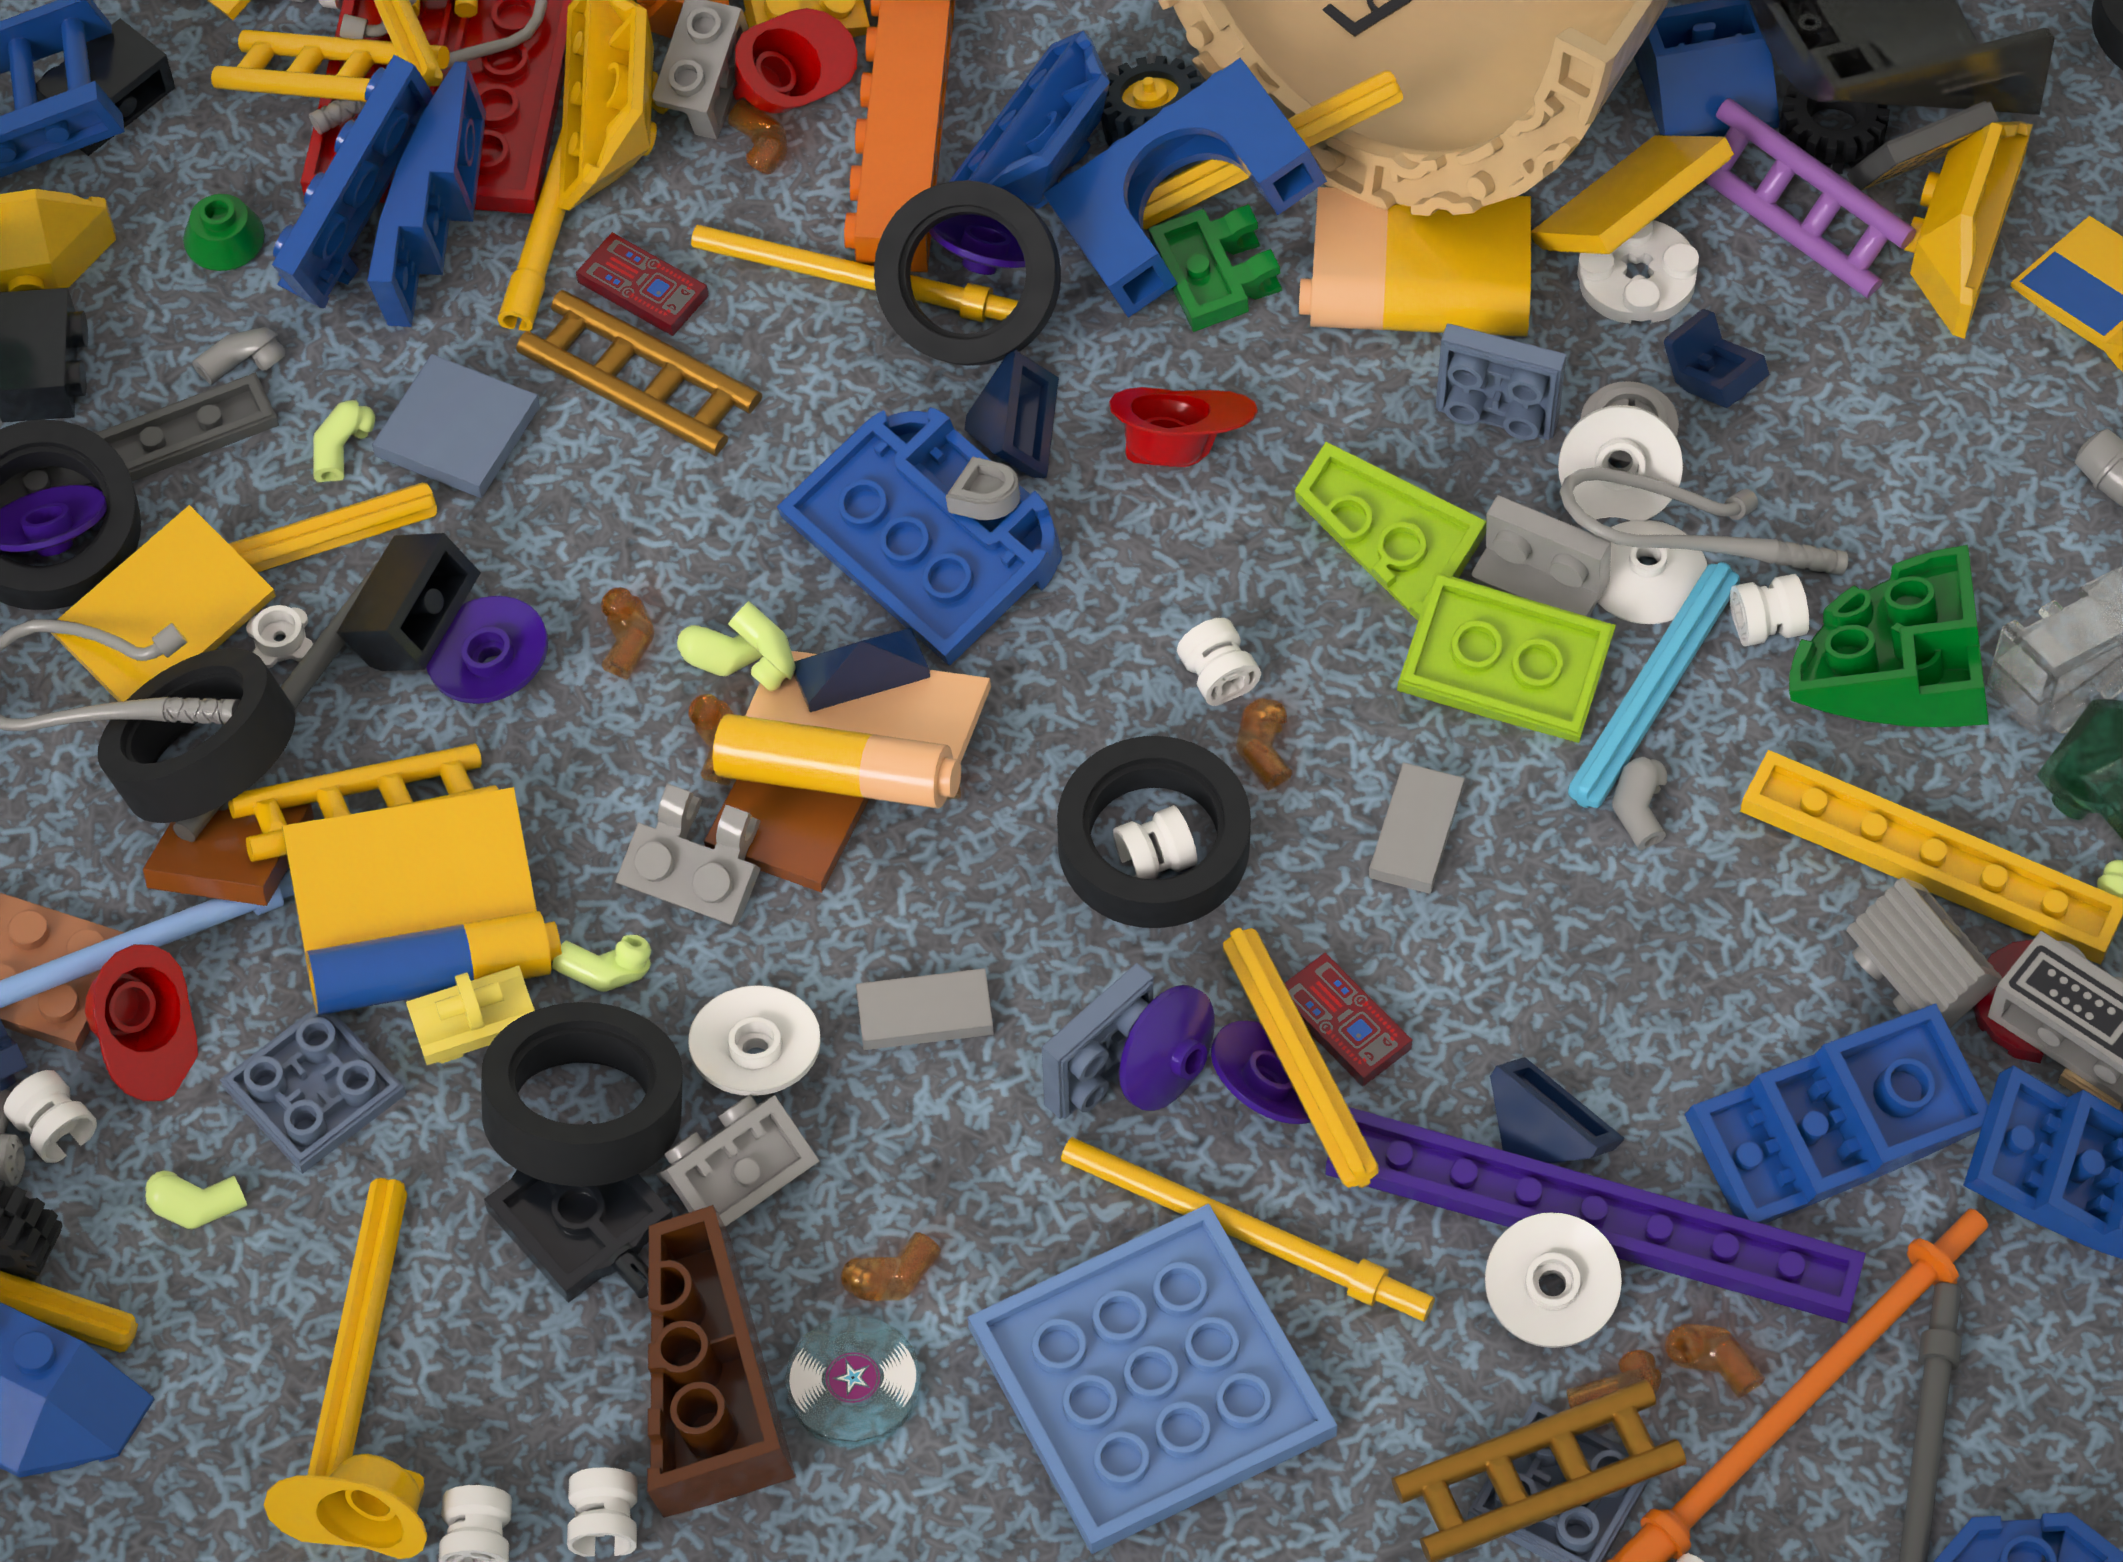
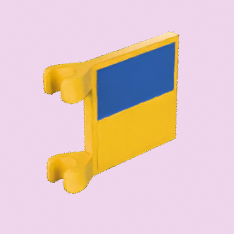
[2010,215,2123,372]

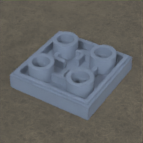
[1436,323,1567,440]
[372,354,540,499]
[1042,963,1153,1119]
[220,1008,406,1174]
[1468,1400,1651,1562]

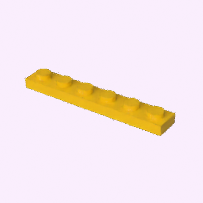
[1740,750,2123,965]

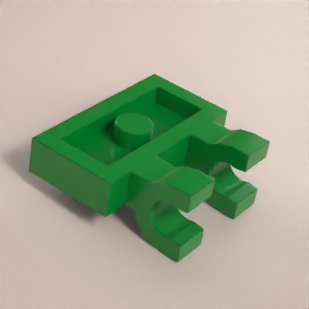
[1148,204,1282,332]

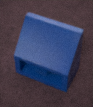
[1634,0,1780,137]

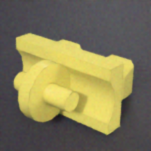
[406,966,535,1065]

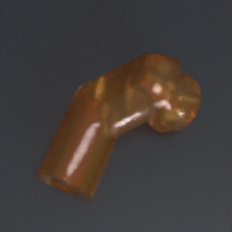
[728,100,788,175]
[601,587,655,680]
[688,694,736,786]
[1236,698,1292,791]
[841,1232,941,1301]
[1665,1324,1765,1398]
[1567,1350,1662,1408]

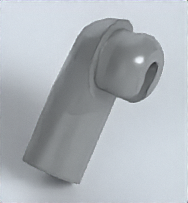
[192,327,286,385]
[1612,757,1667,851]

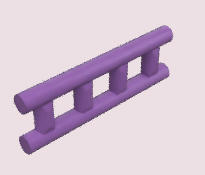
[1704,98,1916,299]

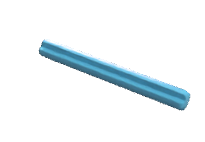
[1568,562,1740,808]

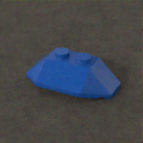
[949,30,1110,215]
[0,1302,155,1478]

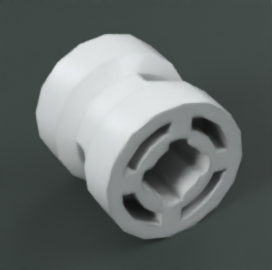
[1730,574,1809,646]
[1177,618,1261,706]
[1113,805,1197,880]
[4,1070,97,1163]
[567,1467,638,1557]
[438,1485,512,1562]

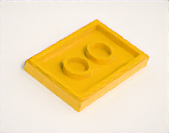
[1531,135,1734,254]
[51,505,276,702]

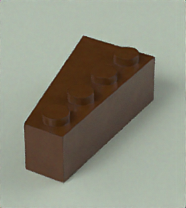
[647,1205,796,1518]

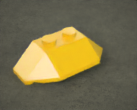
[558,0,658,211]
[1904,121,2033,339]
[0,189,116,292]

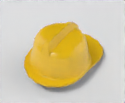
[263,1454,428,1559]

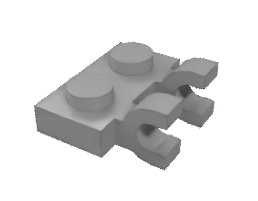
[615,783,761,927]

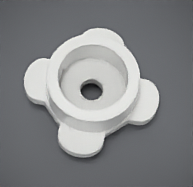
[246,605,313,669]

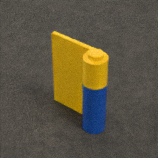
[282,787,562,1015]

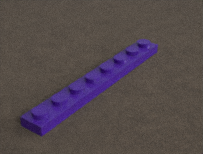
[1325,1107,1866,1323]

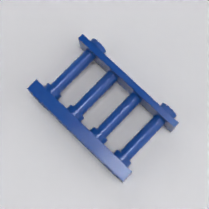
[0,0,125,178]

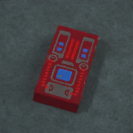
[576,232,709,336]
[1284,952,1413,1087]

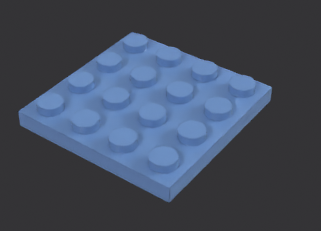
[968,1204,1337,1554]

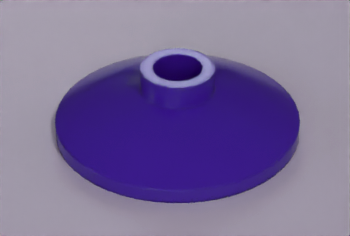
[929,215,1025,275]
[0,485,107,556]
[426,596,548,704]
[1119,985,1215,1111]
[1211,1020,1311,1124]

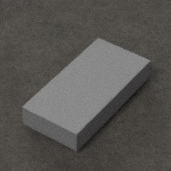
[1368,762,1465,894]
[856,968,994,1050]

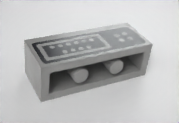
[1988,931,2123,1104]

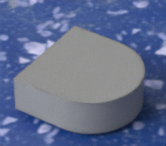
[946,457,1020,520]

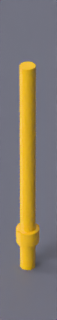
[691,224,1019,323]
[1061,1137,1435,1322]

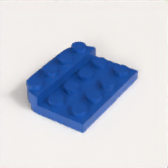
[272,55,433,308]
[777,407,1063,666]

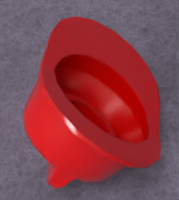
[733,8,858,114]
[1109,387,1258,467]
[85,944,198,1102]

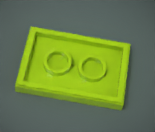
[1397,571,1616,743]

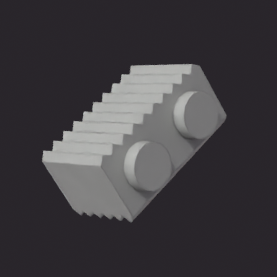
[1846,877,2003,1029]

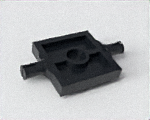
[484,1121,673,1303]

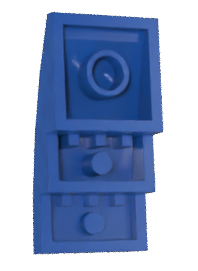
[367,61,486,327]
[1684,1003,1989,1224]
[1963,1065,2123,1259]

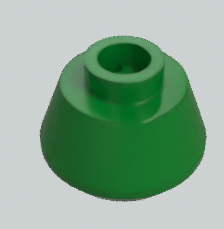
[183,194,265,271]

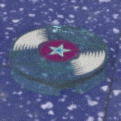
[785,1315,922,1449]

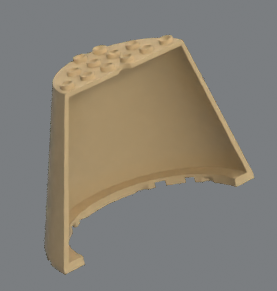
[1158,0,1670,216]

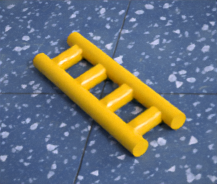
[211,29,450,102]
[228,743,499,862]

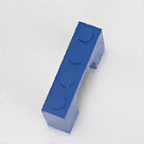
[1043,57,1327,318]

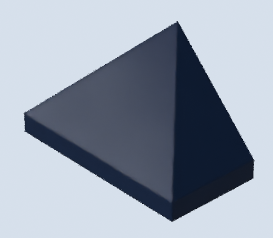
[964,350,1059,478]
[794,628,930,712]
[1490,1057,1625,1163]

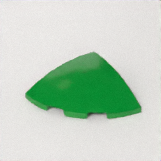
[1789,545,1989,727]

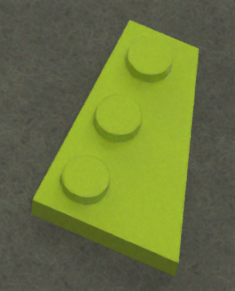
[1295,442,1486,621]

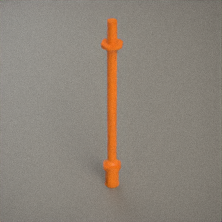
[1606,1208,1988,1562]

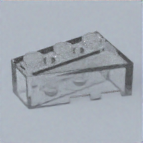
[1985,565,2123,741]

